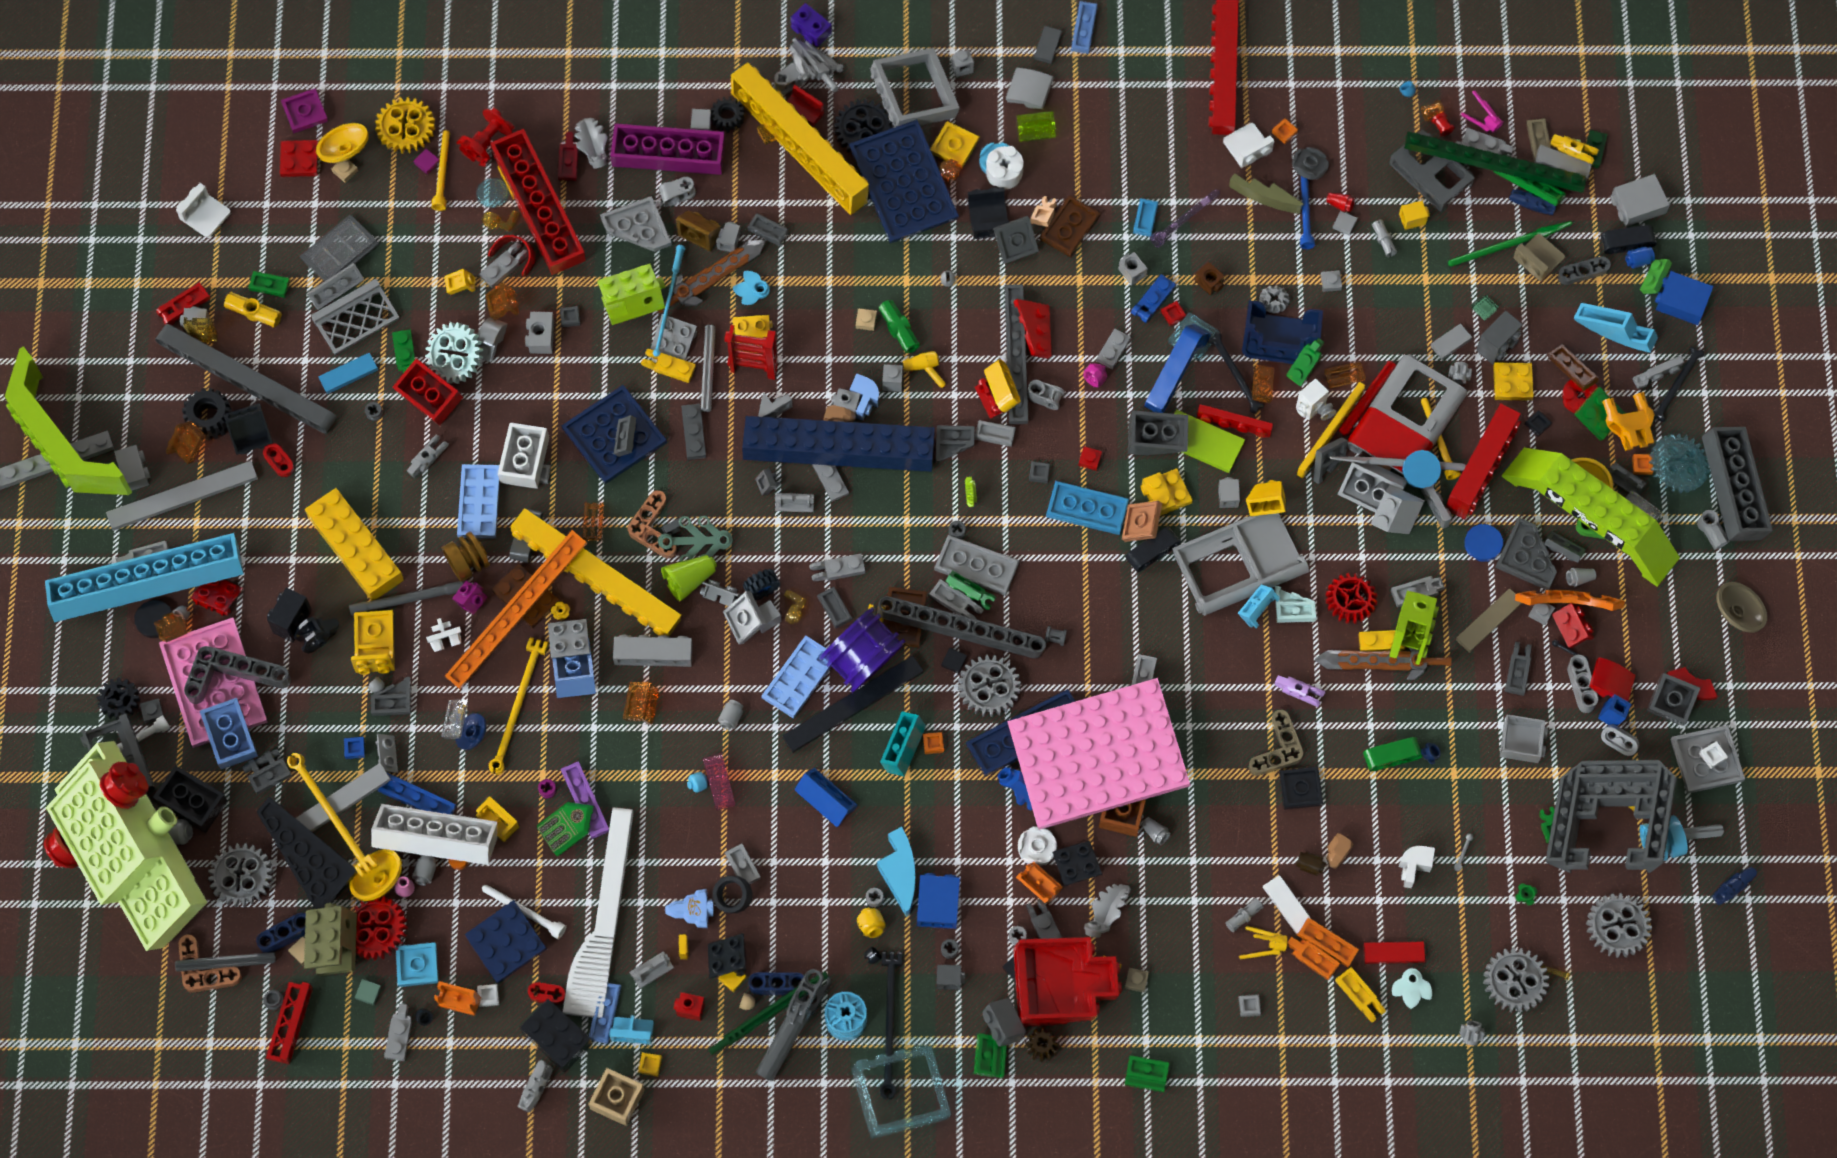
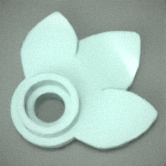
[1392,968,1432,1009]

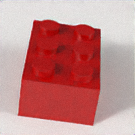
[392,358,463,426]

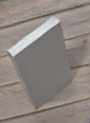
[934,535,1020,596]

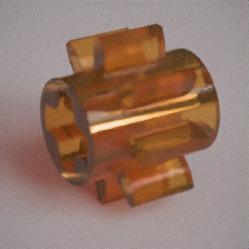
[939,158,961,183]

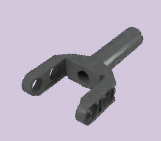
[756,969,831,1081]

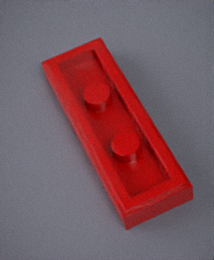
[1363,942,1425,964]

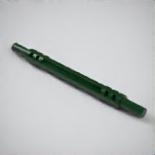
[708,971,829,1056]

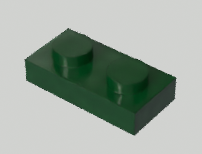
[1584,130,1608,169]

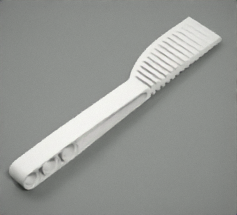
[563,807,633,1018]

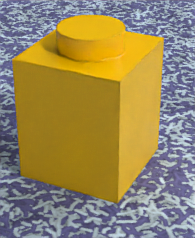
[1399,201,1429,230]

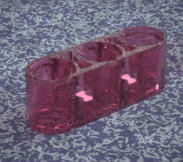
[703,753,736,811]

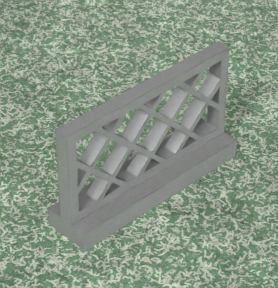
[311,279,400,355]

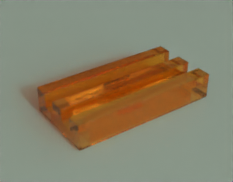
[1324,361,1366,388]
[582,502,604,541]

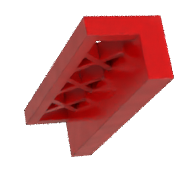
[266,982,313,1065]

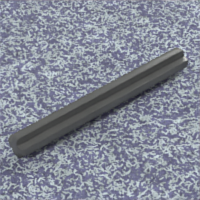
[175,952,276,972]

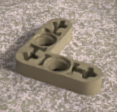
[1248,710,1303,776]

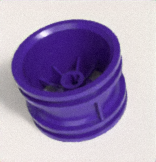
[819,607,906,693]

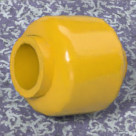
[857,908,886,938]

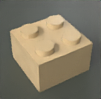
[589,1068,645,1126]

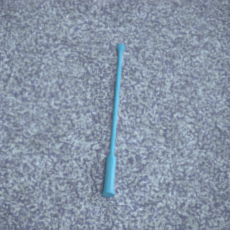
[653,245,685,357]

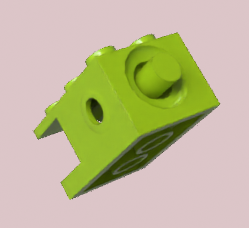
[597,264,665,325]
[1389,590,1439,665]

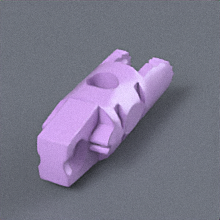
[1275,675,1325,707]

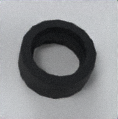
[713,876,753,913]

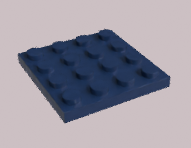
[561,385,667,484]

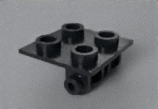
[1052,841,1102,886]
[708,933,746,979]

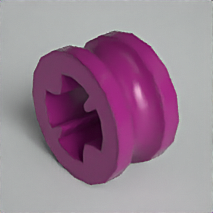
[538,779,556,799]

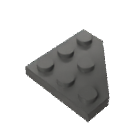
[1495,517,1557,590]

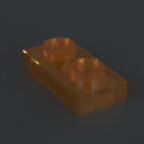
[1252,364,1274,403]

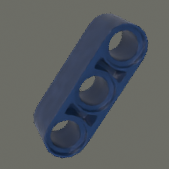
[256,913,306,953]
[748,973,804,995]

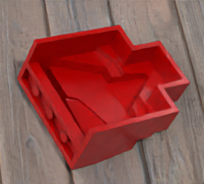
[1013,937,1122,1027]

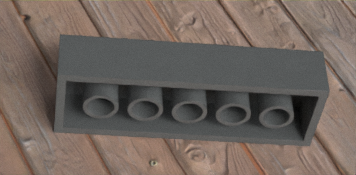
[1702,427,1773,541]

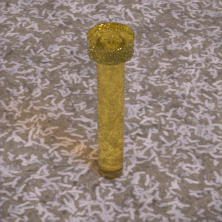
[1541,965,1570,980]

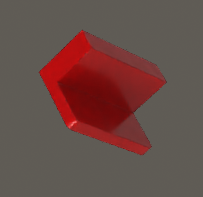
[787,85,824,127]

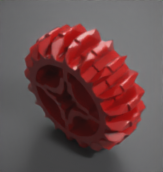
[1325,573,1378,624]

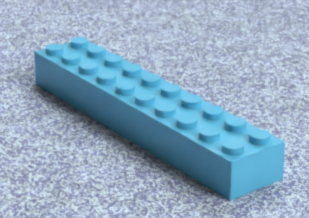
[45,533,244,622]

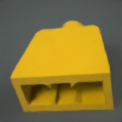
[1246,480,1286,516]

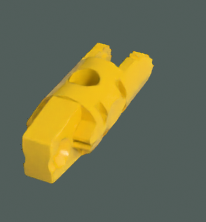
[1551,134,1599,164]

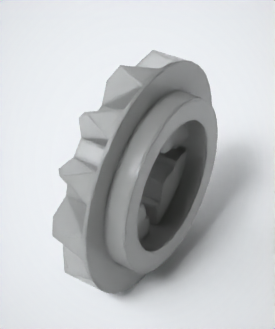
[1259,285,1289,313]

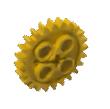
[375,97,435,154]

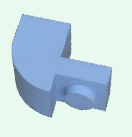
[849,374,879,421]

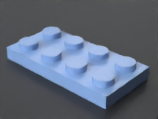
[457,465,500,538]
[762,635,832,719]

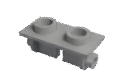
[775,493,814,512]
[700,579,742,606]
[375,734,398,773]
[630,951,674,989]

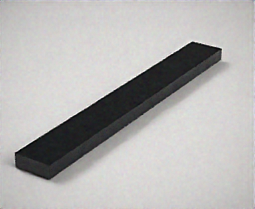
[782,656,923,753]

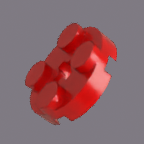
[1562,380,1598,413]

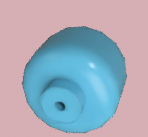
[687,772,708,793]

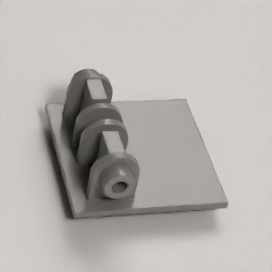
[650,314,697,360]
[548,619,590,658]

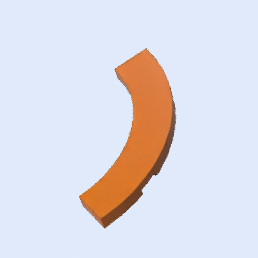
[1515,590,1625,611]

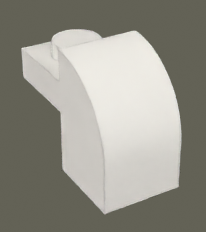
[1399,846,1435,888]

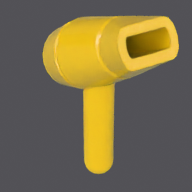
[902,351,945,388]

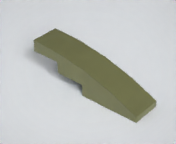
[1229,173,1303,214]

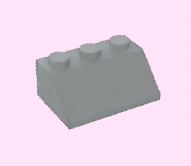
[1338,455,1408,513]

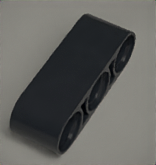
[1600,225,1657,254]
[1125,526,1181,573]

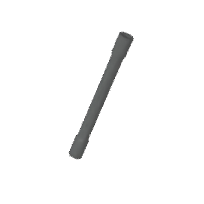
[349,581,463,616]

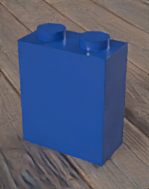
[1655,271,1713,325]
[917,873,960,929]

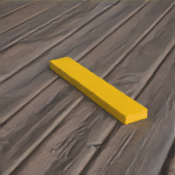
[1297,382,1365,478]

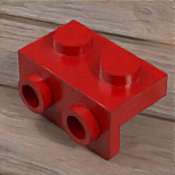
[1552,603,1594,648]

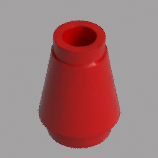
[1326,192,1355,213]

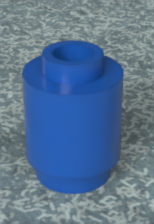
[1625,246,1655,269]

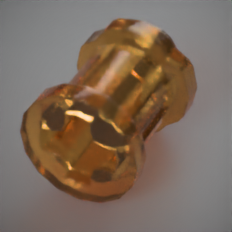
[1421,100,1444,121]

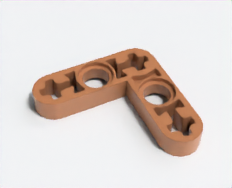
[628,491,677,559]
[179,935,242,992]

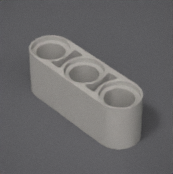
[1567,655,1598,713]

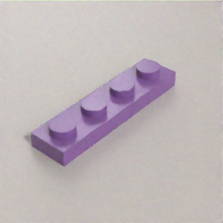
[561,761,609,839]

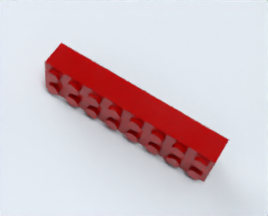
[490,129,586,275]

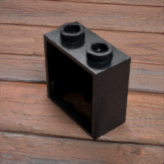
[223,403,273,455]

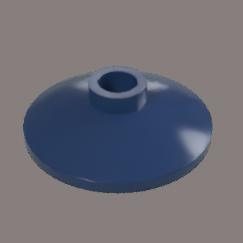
[455,713,487,750]

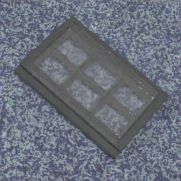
[300,215,379,282]

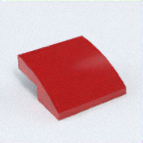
[1589,657,1636,702]

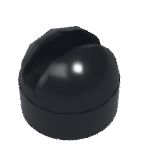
[864,946,882,964]
[415,1009,433,1026]

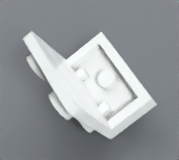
[1223,123,1274,168]
[176,183,231,238]

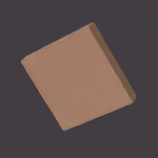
[1122,501,1162,542]

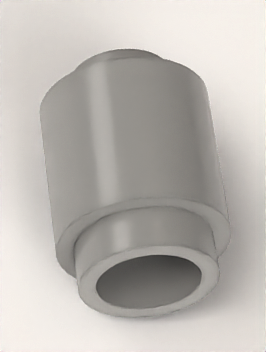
[718,700,743,730]
[412,855,437,886]

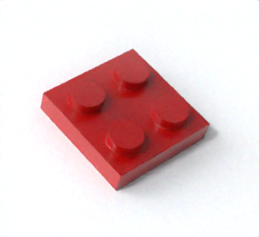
[280,140,318,177]

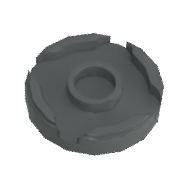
[1292,147,1329,179]

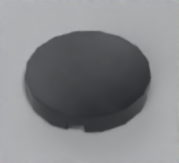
[135,600,174,638]

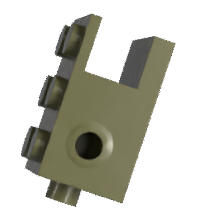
[304,903,357,976]

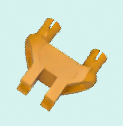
[1602,392,1654,451]

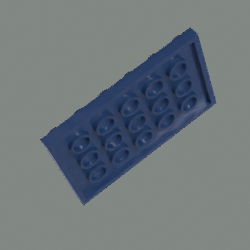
[849,119,959,244]

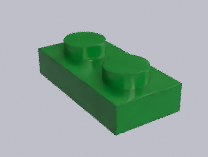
[248,271,290,298]

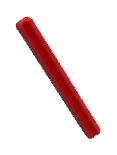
[1339,361,1396,436]

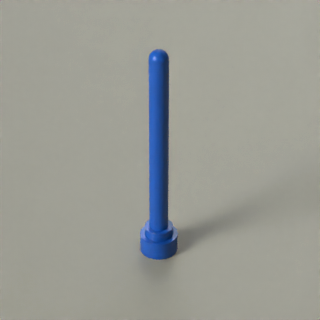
[1300,176,1315,249]

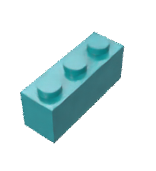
[880,712,926,777]

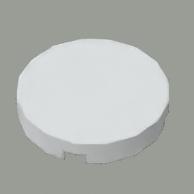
[1018,827,1057,866]

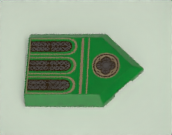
[537,802,594,857]

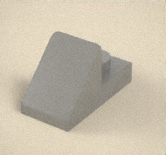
[758,393,793,418]

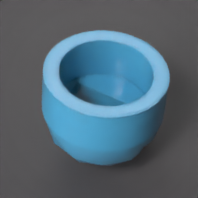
[1400,81,1416,97]

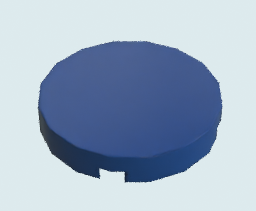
[1464,524,1503,562]

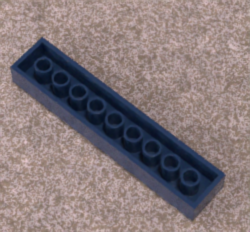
[742,416,935,472]

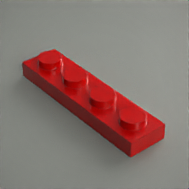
[1197,404,1273,438]

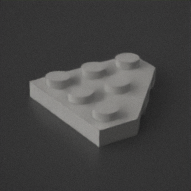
[600,196,672,252]

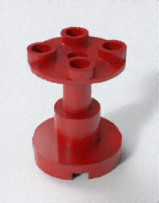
[457,108,514,166]

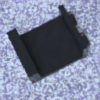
[968,187,1009,240]

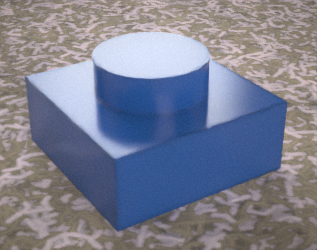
[344,737,365,759]

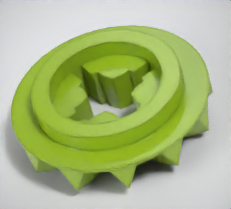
[965,477,977,507]

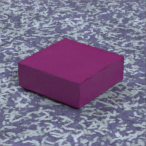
[413,149,440,175]

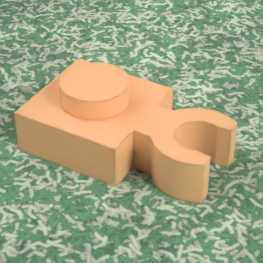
[1030,196,1057,227]

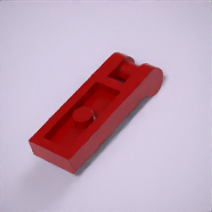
[156,282,211,325]

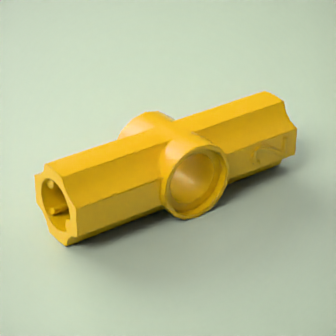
[224,292,282,328]

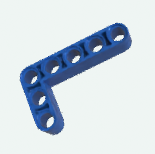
[1144,324,1211,413]

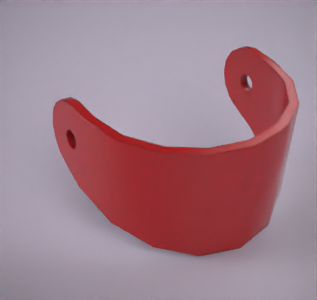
[488,235,536,277]

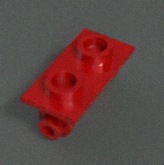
[974,378,1003,419]

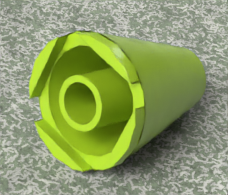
[661,555,717,601]

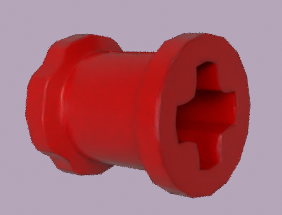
[1431,112,1455,137]

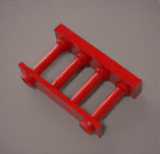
[725,325,778,380]

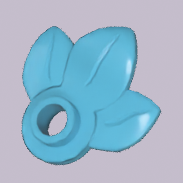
[732,271,770,305]

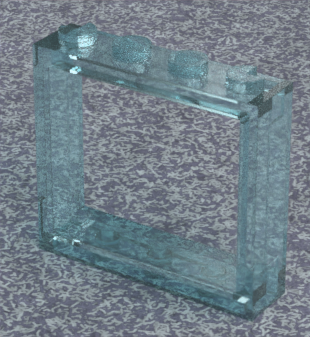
[852,1044,951,1139]

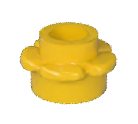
[551,602,570,620]

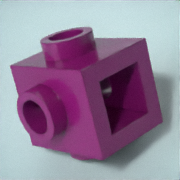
[452,581,487,615]

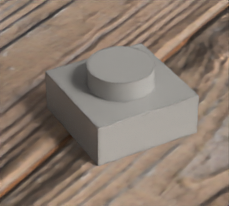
[1320,270,1342,292]
[1528,603,1555,625]

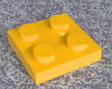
[930,121,979,168]
[1493,363,1533,401]

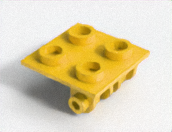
[733,315,773,353]

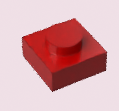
[1078,446,1102,471]

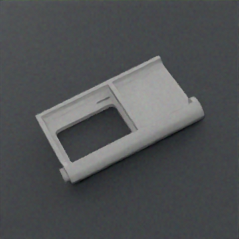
[1173,513,1309,616]

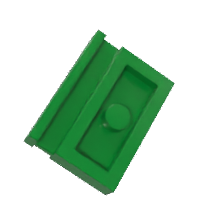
[974,1033,1007,1079]
[1124,1055,1169,1093]

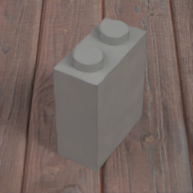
[1611,174,1670,227]

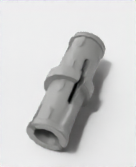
[1372,220,1397,257]
[1225,898,1263,932]

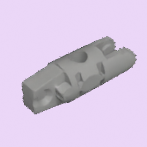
[407,434,449,478]
[518,1060,553,1112]

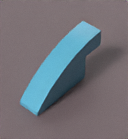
[1574,303,1658,353]
[877,827,915,917]

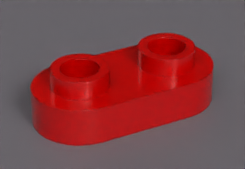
[263,443,294,477]

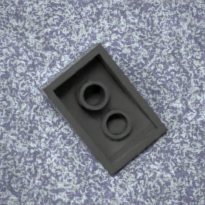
[1128,410,1188,456]

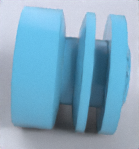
[1639,815,1688,861]
[825,992,867,1041]

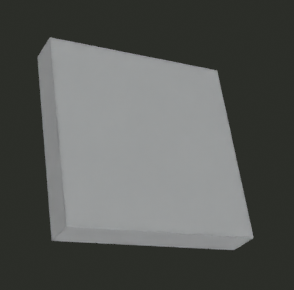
[723,591,766,644]

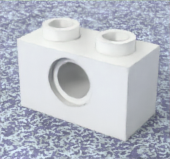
[1296,378,1329,420]

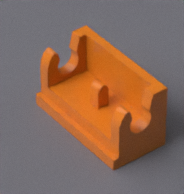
[1016,861,1063,903]
[434,981,482,1016]

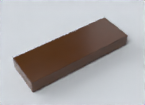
[1548,344,1599,391]

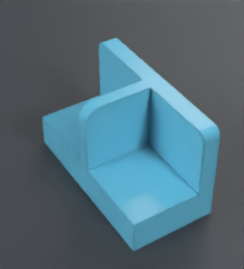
[610,1015,654,1045]

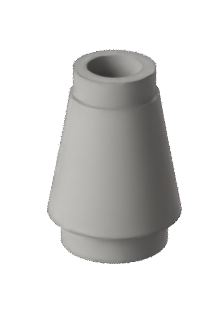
[1566,568,1596,587]
[1141,817,1171,845]

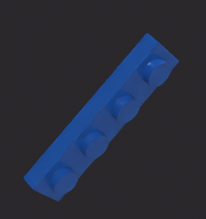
[377,773,457,815]

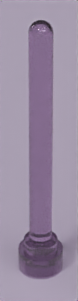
[1150,189,1220,248]

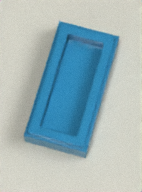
[1133,198,1158,237]

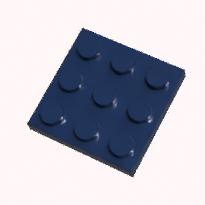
[464,900,547,984]

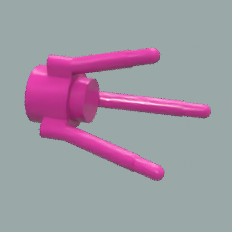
[1461,91,1503,133]

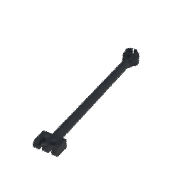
[880,951,902,1100]

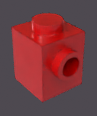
[674,992,705,1021]

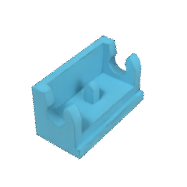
[1238,584,1280,628]

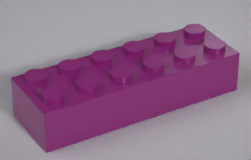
[610,124,725,175]

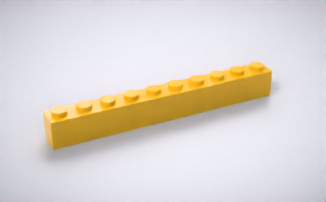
[511,508,681,637]

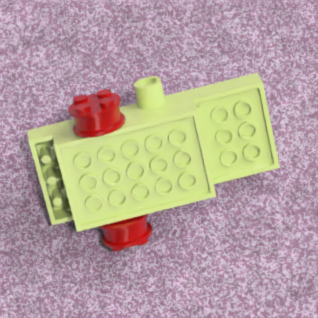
[44,741,208,951]

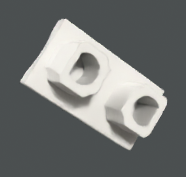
[426,618,462,652]

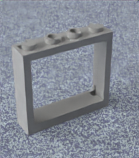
[870,48,959,127]

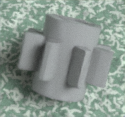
[1448,362,1472,385]
[1460,1020,1485,1045]

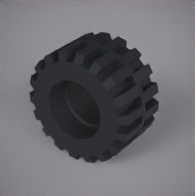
[182,388,232,440]

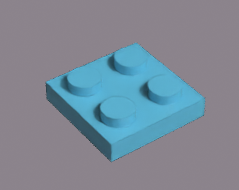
[396,943,439,987]

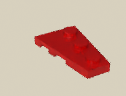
[1013,299,1051,359]

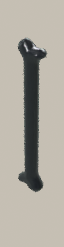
[1208,332,1265,414]
[1654,347,1705,422]

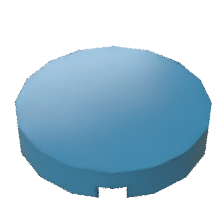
[1402,450,1441,489]

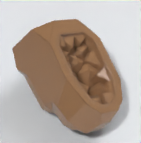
[823,405,856,422]
[1326,833,1354,869]

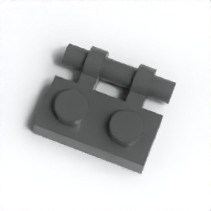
[242,748,292,795]

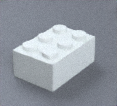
[498,423,549,489]

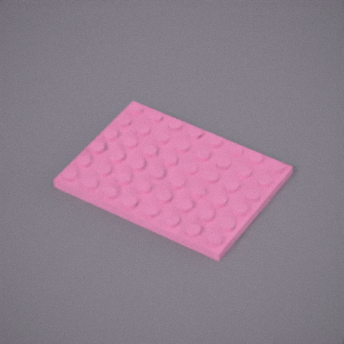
[1007,678,1190,830]

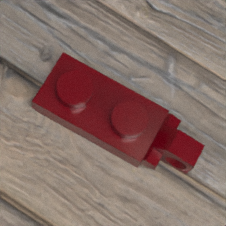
[558,132,579,181]

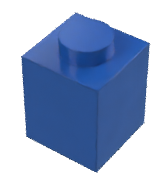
[1598,694,1631,726]

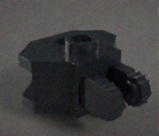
[294,617,339,654]

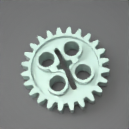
[425,322,484,384]

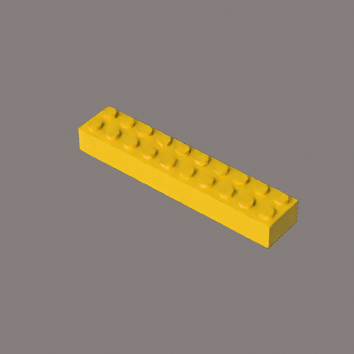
[731,63,869,215]

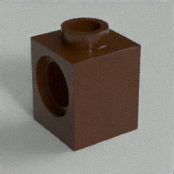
[1195,262,1225,296]

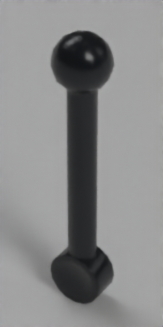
[1552,639,1589,661]

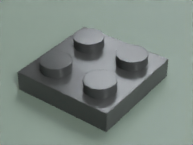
[993,216,1039,264]

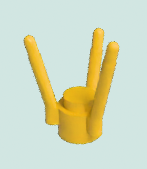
[1239,926,1287,959]

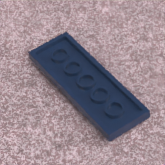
[966,689,1075,777]

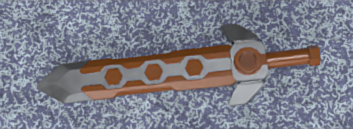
[657,240,765,314]
[1315,648,1451,680]

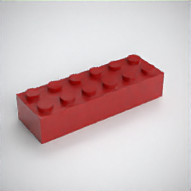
[1446,403,1522,520]

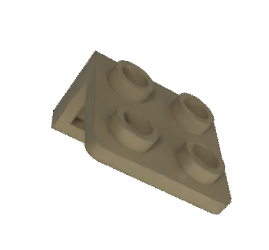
[1513,234,1565,282]

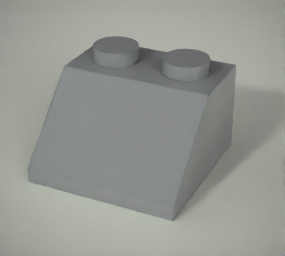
[1371,485,1424,534]

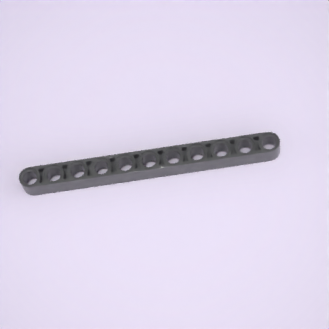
[155,324,337,434]

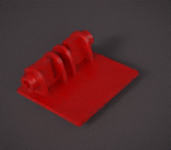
[190,579,243,616]

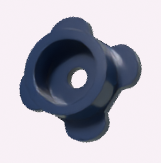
[1421,742,1441,765]

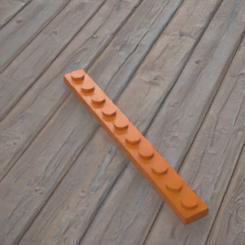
[445,530,587,689]

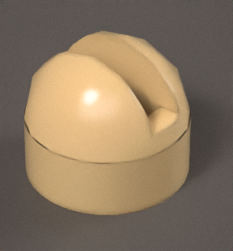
[739,993,755,1010]

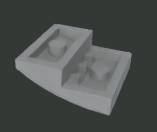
[1006,68,1054,109]

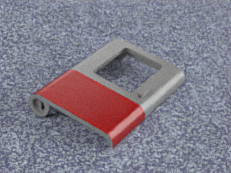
[1347,355,1467,475]

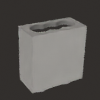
[1500,715,1548,763]

